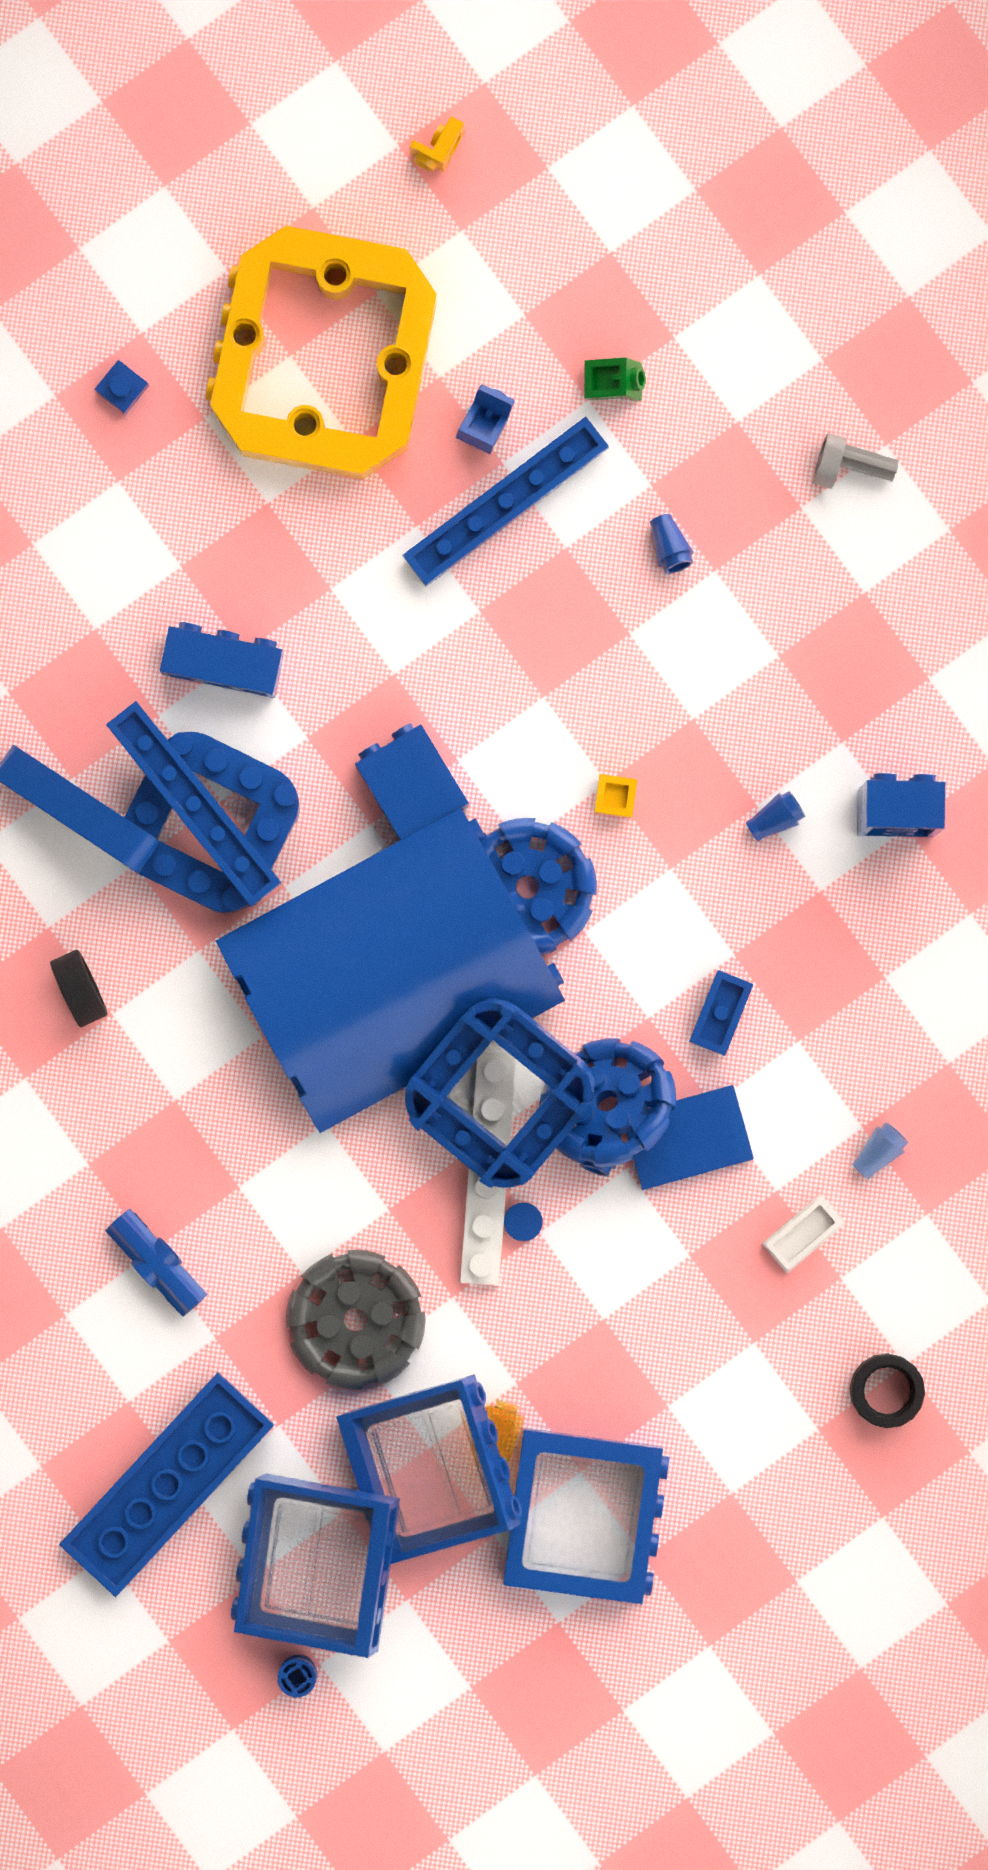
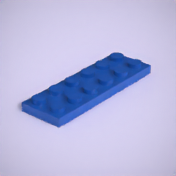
[59,1372,275,1598]

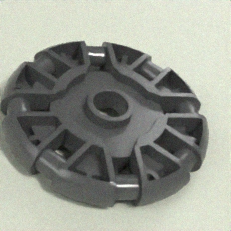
[285,1249,426,1390]

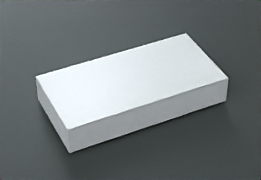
[762,1194,846,1273]

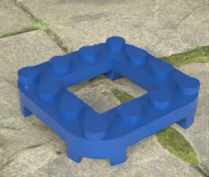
[124,732,300,914]
[405,998,595,1188]

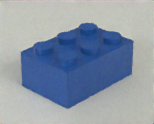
[857,773,946,838]

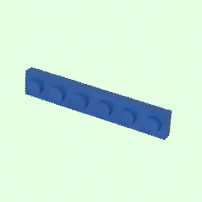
[402,416,609,587]
[106,701,282,907]

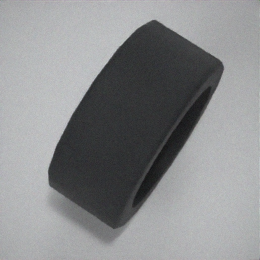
[50,949,108,1027]
[849,1353,925,1428]

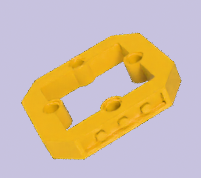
[205,225,437,480]

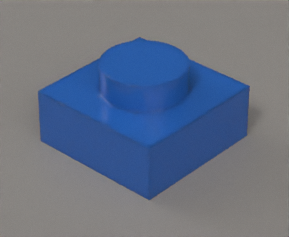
[95,359,149,415]

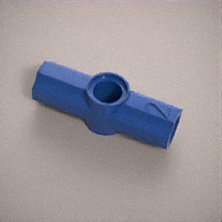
[105,1208,208,1317]

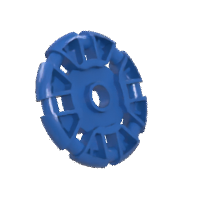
[481,818,597,955]
[539,1038,676,1167]

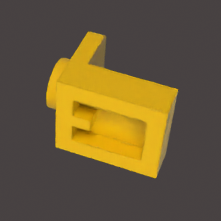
[409,116,465,172]

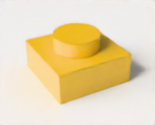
[594,774,638,818]

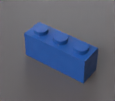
[160,622,284,698]

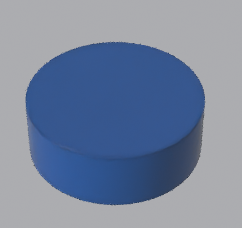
[504,1202,543,1241]

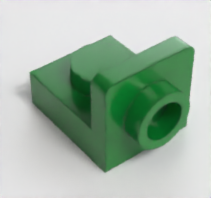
[584,357,646,401]

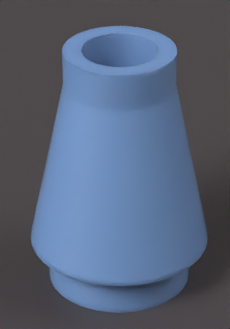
[852,1122,909,1179]

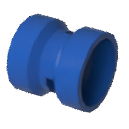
[277,1655,318,1698]

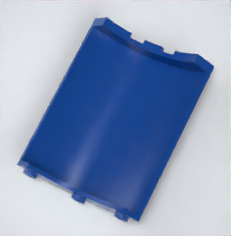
[215,808,565,1133]

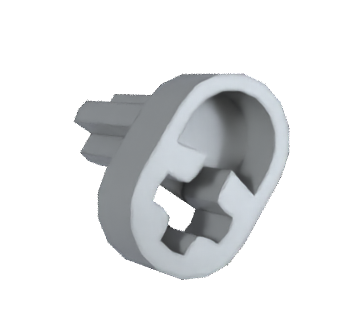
[812,433,899,489]

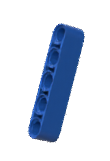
[0,744,160,874]

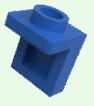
[456,384,515,454]

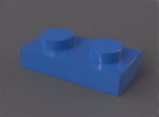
[689,970,754,1056]

